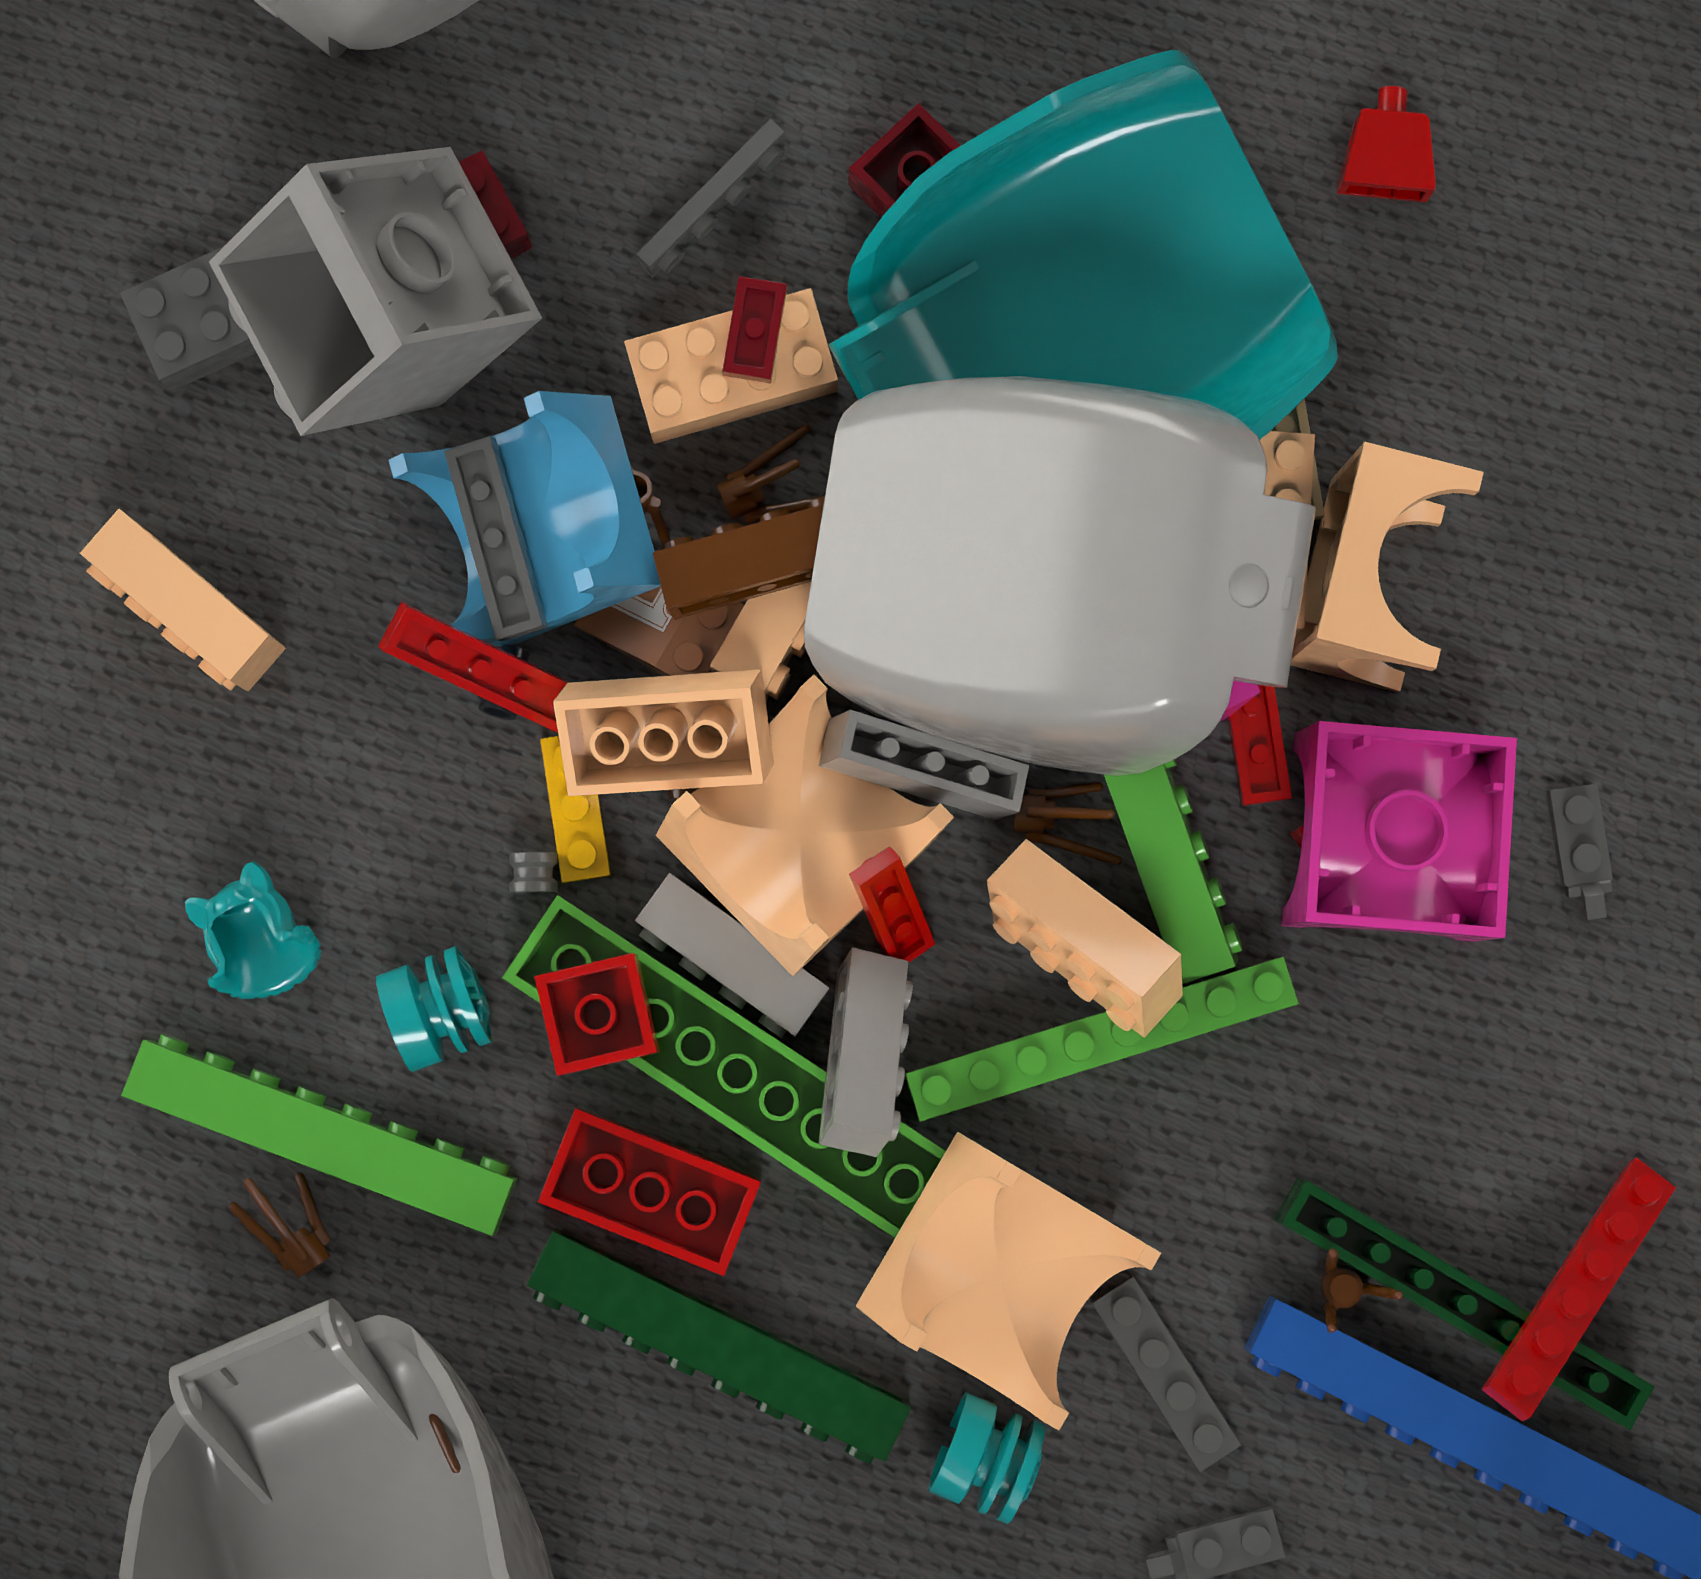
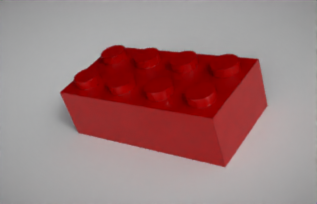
[538,1107,762,1276]

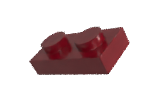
[722,276,787,384]

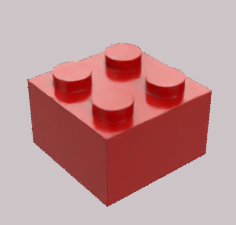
[534,953,660,1076]

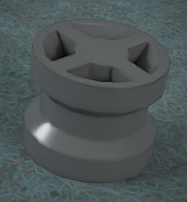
[509,852,558,894]

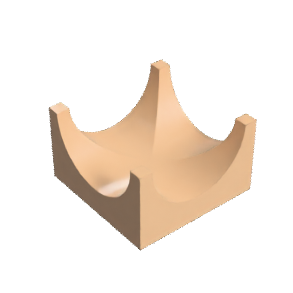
[1291,442,1484,693]
[656,675,954,976]
[856,1132,1161,1430]

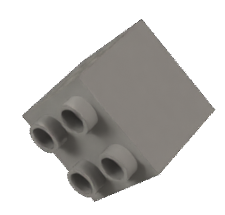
[209,147,542,436]

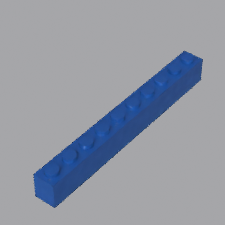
[1244,1296,1701,1579]

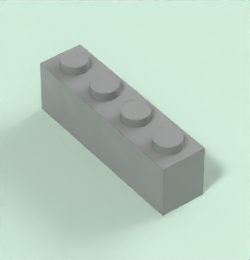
[819,710,1029,820]
[635,873,830,1039]
[819,947,913,1157]

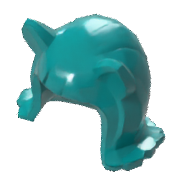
[185,861,321,999]

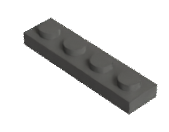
[636,118,785,278]
[444,436,548,642]
[1091,1276,1241,1472]

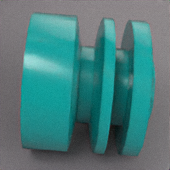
[376,946,493,1072]
[928,1392,1046,1524]

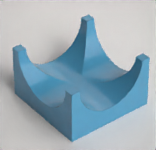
[389,391,661,646]

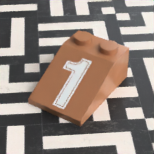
[574,586,744,676]

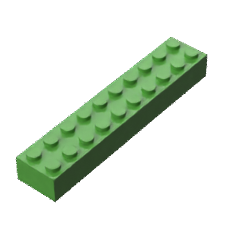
[502,895,946,1238]

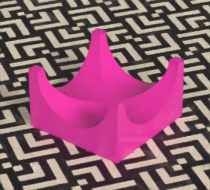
[1281,721,1517,942]

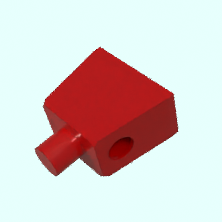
[1337,86,1436,202]

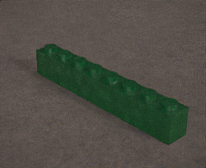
[1273,1178,1655,1430]
[526,1228,911,1464]

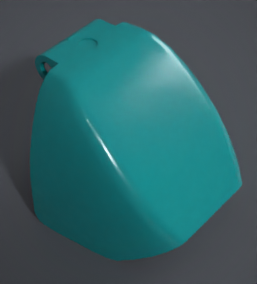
[828,50,1338,440]

